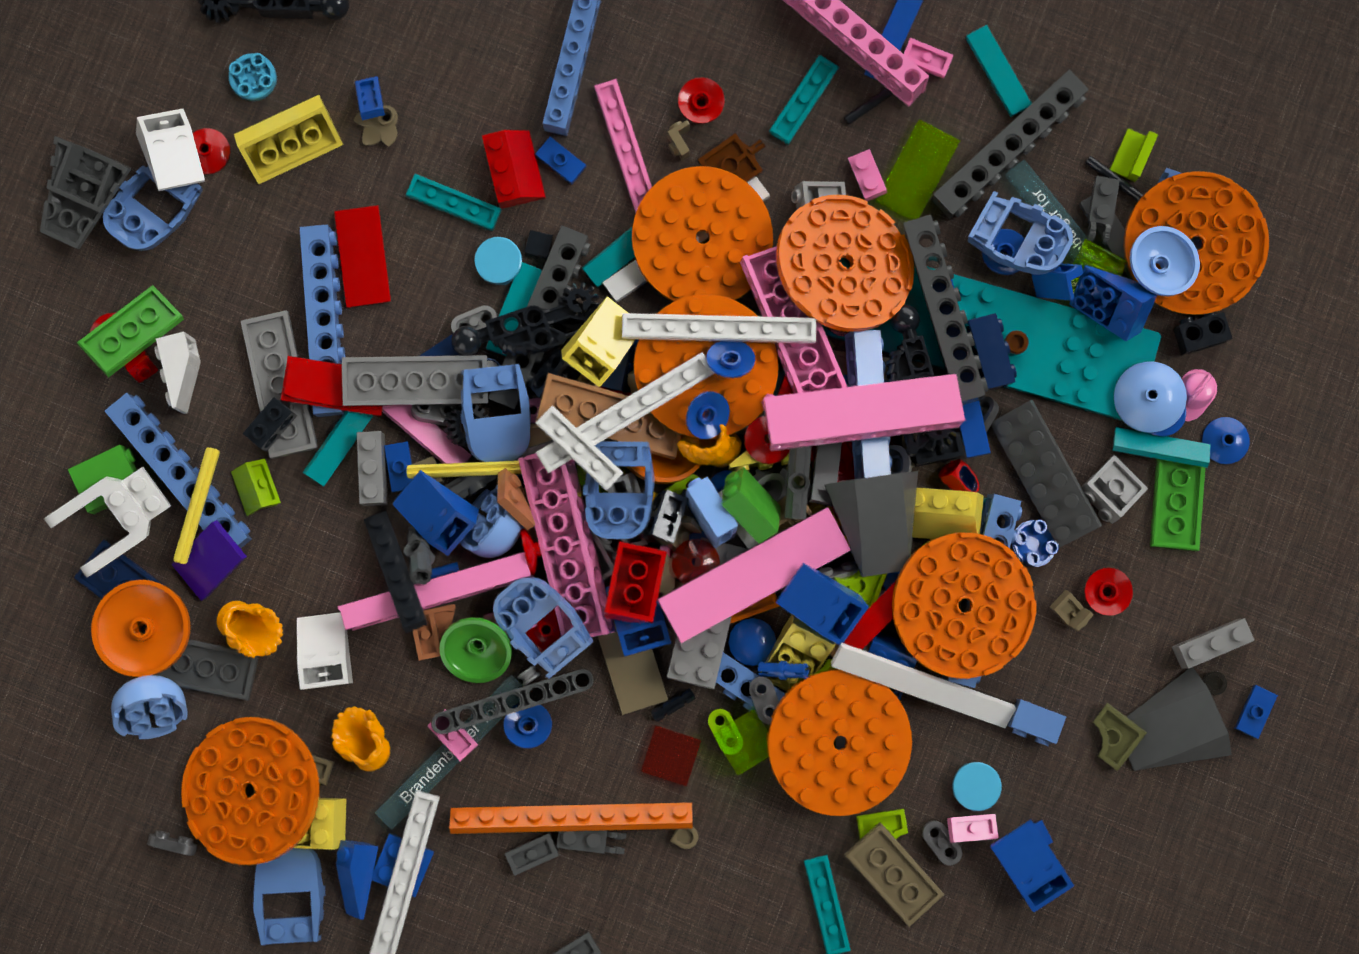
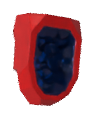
[938,459,979,492]

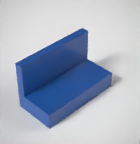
[1031,263,1083,300]

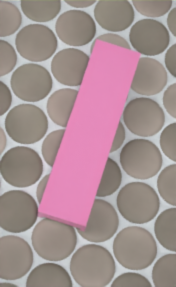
[783,0,929,107]
[740,246,847,394]
[763,374,965,451]
[518,453,616,637]
[657,507,851,643]
[338,552,534,631]

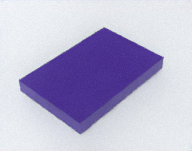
[172,520,247,601]

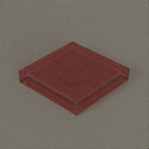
[641,725,701,786]

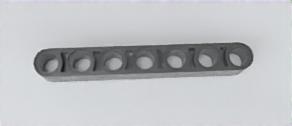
[431,669,594,734]

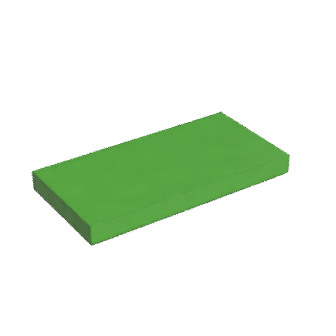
[77,285,184,378]
[1150,459,1205,551]

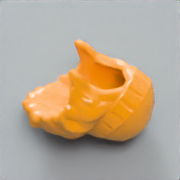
[677,424,741,468]
[217,601,283,658]
[331,706,390,772]

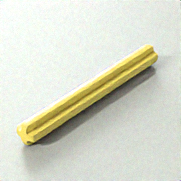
[173,448,220,564]
[407,461,522,479]

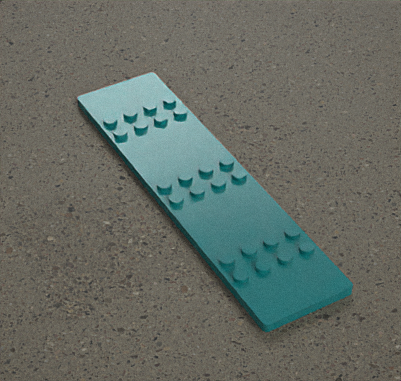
[822,258,1161,421]

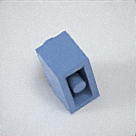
[1007,699,1066,746]

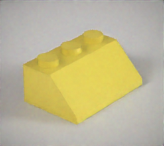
[912,488,984,539]

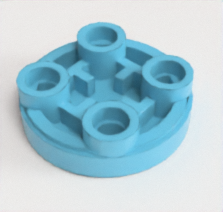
[229,53,277,101]
[475,237,522,285]
[952,762,1002,811]

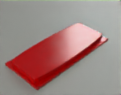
[334,205,391,308]
[281,356,383,416]

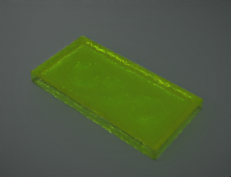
[875,119,960,220]

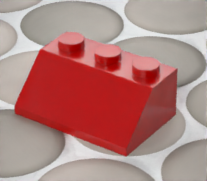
[482,130,546,209]
[604,541,667,623]

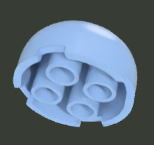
[460,485,524,558]
[111,675,188,739]

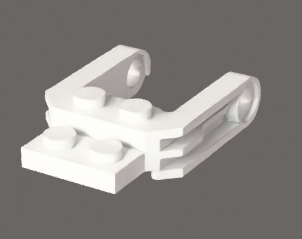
[44,467,171,577]

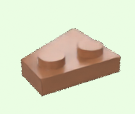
[497,468,535,530]
[413,604,456,661]

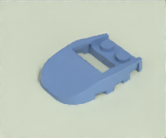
[103,166,202,251]
[968,191,1073,275]
[460,364,531,462]
[583,442,655,539]
[493,577,593,679]
[253,848,325,945]

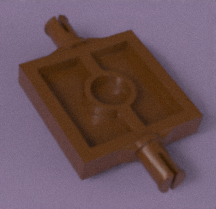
[698,133,765,182]

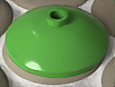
[439,618,512,683]

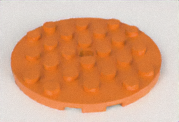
[632,166,773,302]
[1124,171,1269,315]
[776,195,914,332]
[634,294,778,439]
[892,533,1036,679]
[767,669,912,816]
[181,717,319,865]

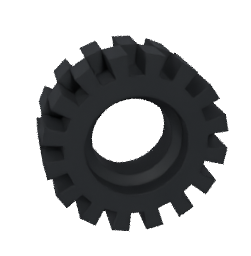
[443,404,489,447]

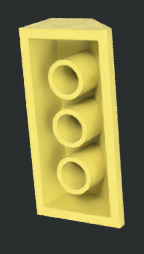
[234,95,343,184]

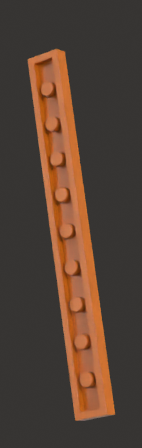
[449,803,693,834]

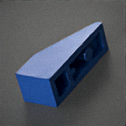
[336,840,378,919]

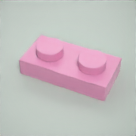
[904,38,953,79]
[848,149,888,201]
[427,709,478,762]
[947,814,998,843]

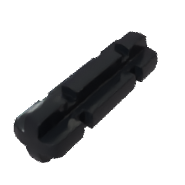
[651,688,695,722]

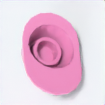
[1181,369,1217,421]

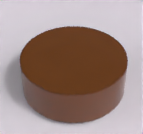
[1004,330,1029,355]

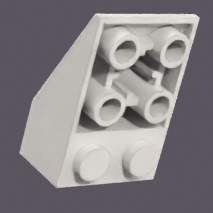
[136,109,205,191]
[154,332,201,414]
[297,612,353,690]

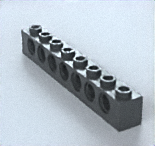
[931,69,1089,220]
[903,215,988,405]
[488,225,591,412]

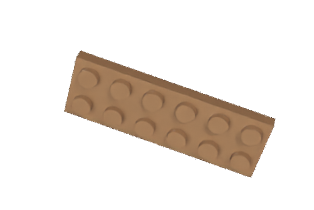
[535,373,681,460]

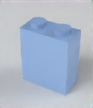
[685,476,738,549]

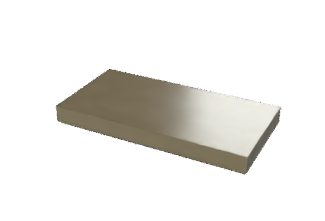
[598,619,668,715]
[844,822,945,927]

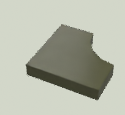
[1093,703,1147,771]

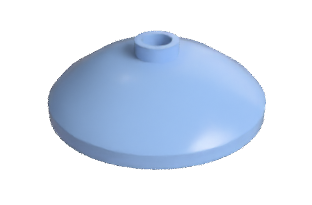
[1130,226,1200,296]
[1114,362,1187,433]

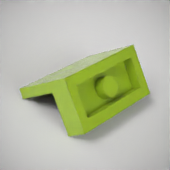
[1110,128,1158,182]
[231,459,281,516]

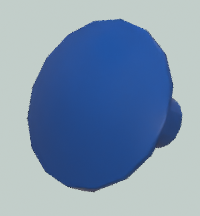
[1012,520,1059,567]
[729,618,776,666]

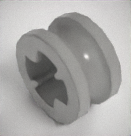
[517,665,541,687]

